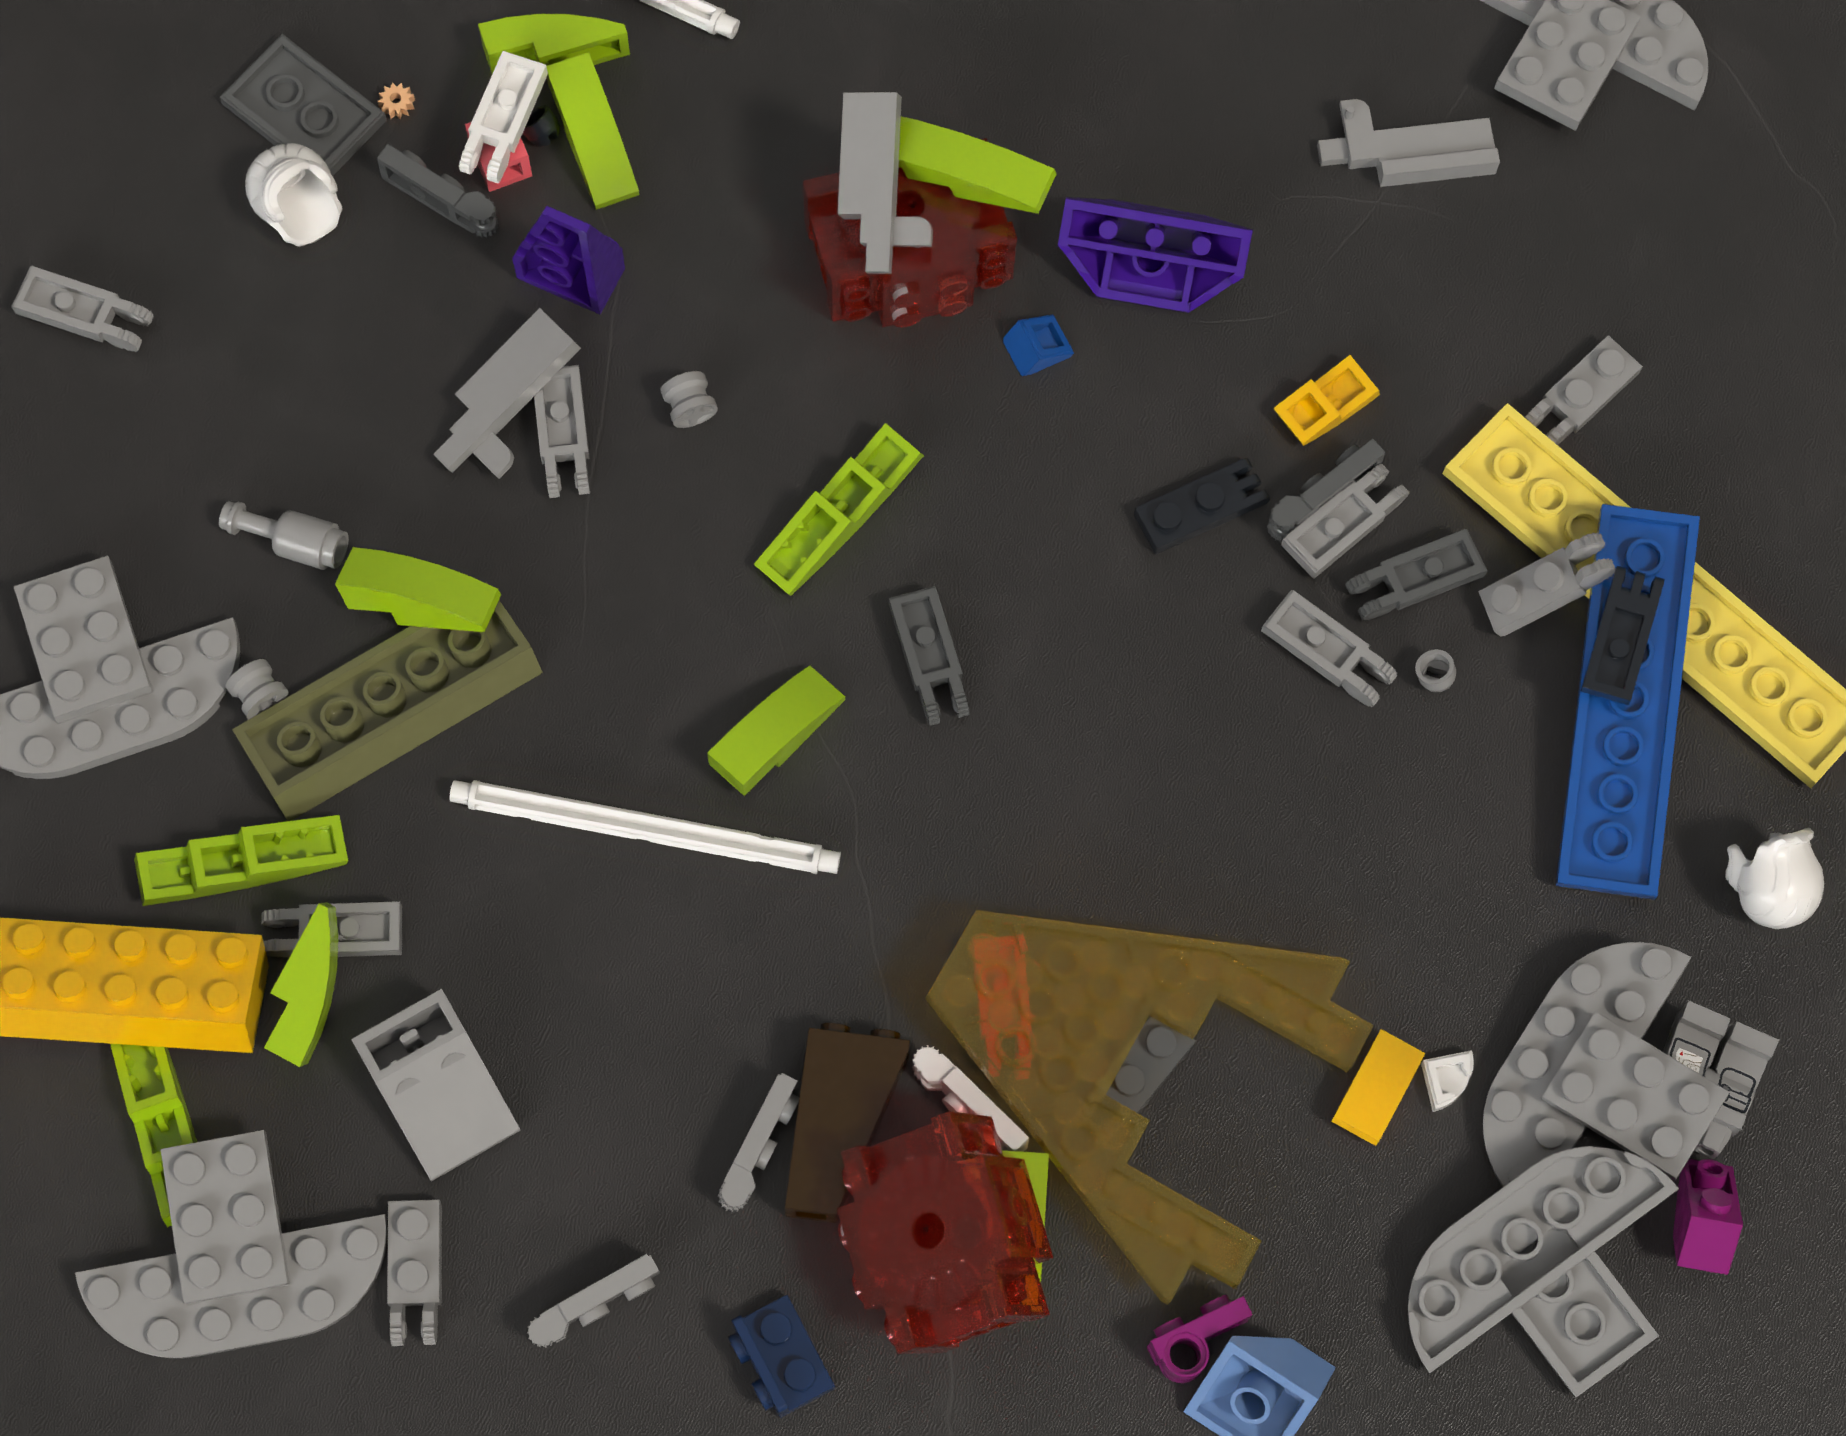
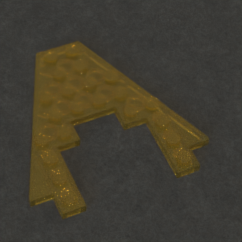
[926,910,1374,1305]

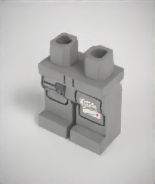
[1663,1000,1779,1159]

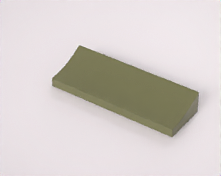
[232,582,543,821]

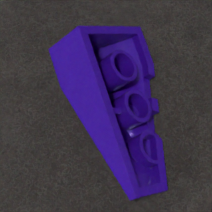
[512,206,625,315]

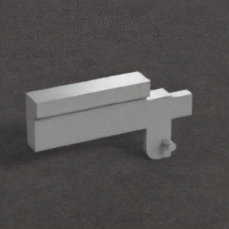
[838,92,933,274]
[1317,99,1500,187]
[434,308,581,479]

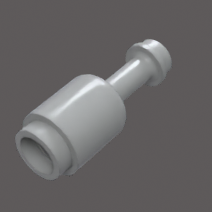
[219,501,349,570]

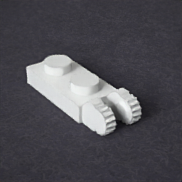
[459,51,548,183]
[913,1045,1029,1155]

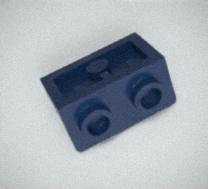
[728,1295,835,1418]

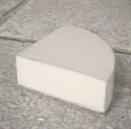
[1421,1050,1474,1112]

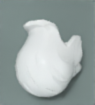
[245,143,342,247]
[1725,827,1824,929]

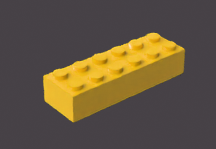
[0,918,269,1053]

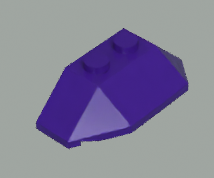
[1058,197,1253,313]

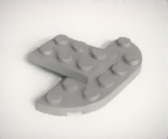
[1480,0,1708,131]
[0,556,240,779]
[1483,942,1729,1187]
[75,1130,388,1359]
[1408,1146,1679,1398]

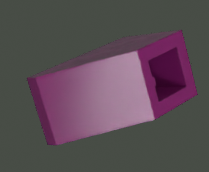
[1673,1159,1743,1275]

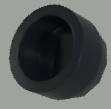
[523,105,560,147]

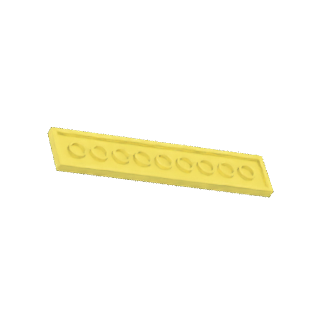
[1442,403,1846,788]

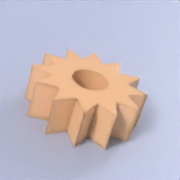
[377,82,415,120]

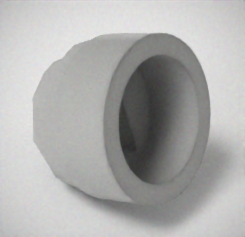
[1415,649,1456,692]

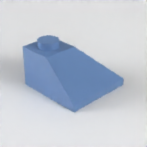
[1183,1336,1336,1436]

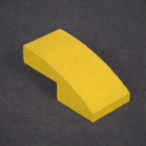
[1274,355,1380,446]
[1331,1029,1425,1146]

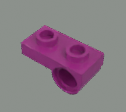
[1147,1294,1253,1383]

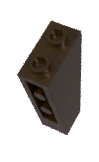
[785,1023,910,1223]

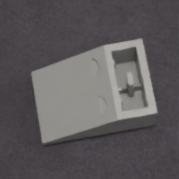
[351,989,521,1182]

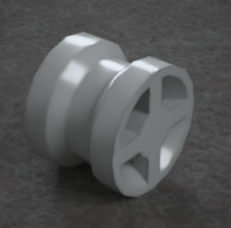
[660,371,718,428]
[225,659,289,720]

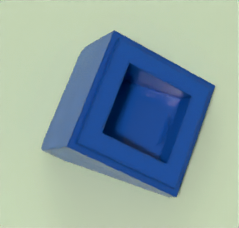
[1003,314,1074,376]

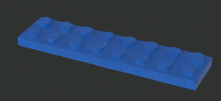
[1556,504,1700,900]

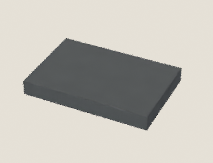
[220,34,387,176]

